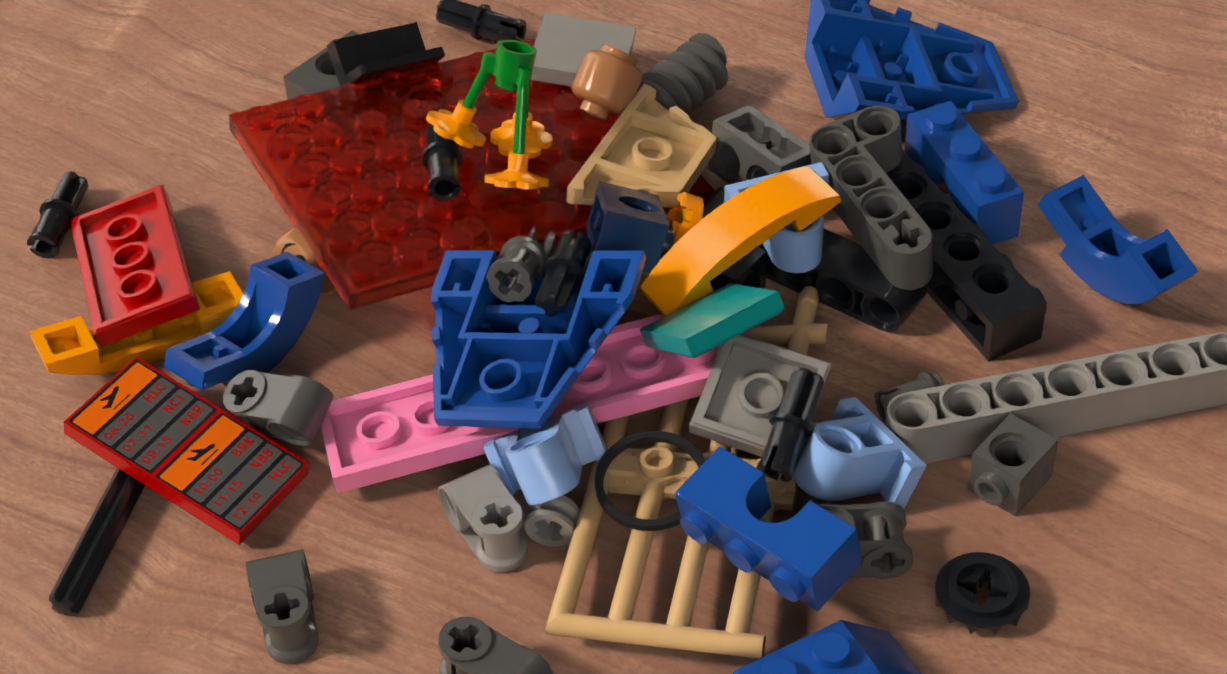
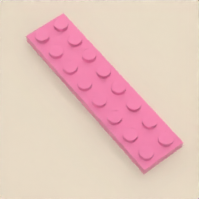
[321,314,750,494]

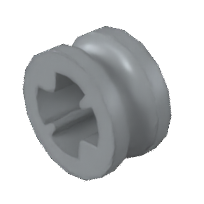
[524,495,579,547]

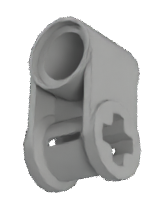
[438,464,528,572]

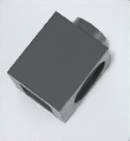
[968,413,1058,516]

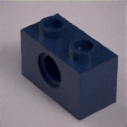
[586,181,674,274]

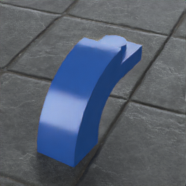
[1037,175,1199,304]
[164,252,325,391]

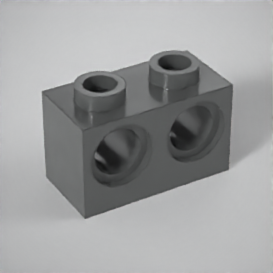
[708,104,811,184]

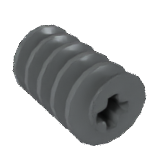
[638,33,728,115]

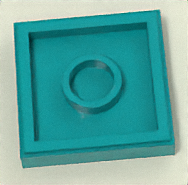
[640,283,785,358]

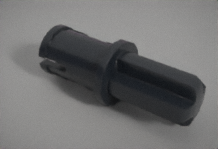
[436,0,526,42]
[423,125,463,201]
[27,171,89,258]
[535,230,592,317]
[756,368,824,482]

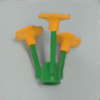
[426,40,553,190]

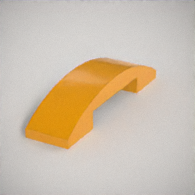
[640,166,841,317]
[30,271,243,375]

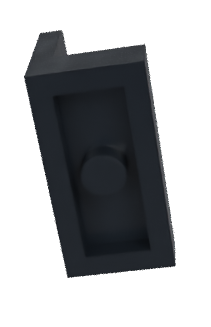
[327,22,445,91]

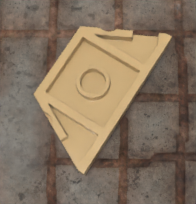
[566,84,717,208]

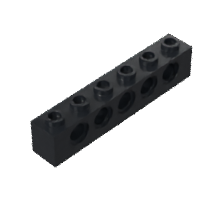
[886,149,1047,362]

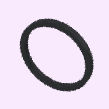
[595,431,705,531]

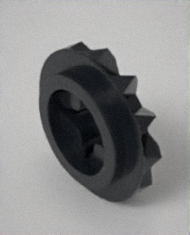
[935,552,1030,635]

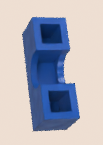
[904,101,1024,245]
[675,447,862,612]

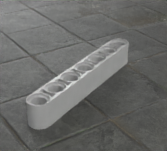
[885,332,1227,464]

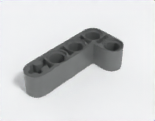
[809,105,933,290]

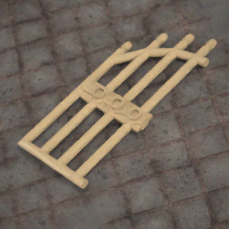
[545,286,829,659]

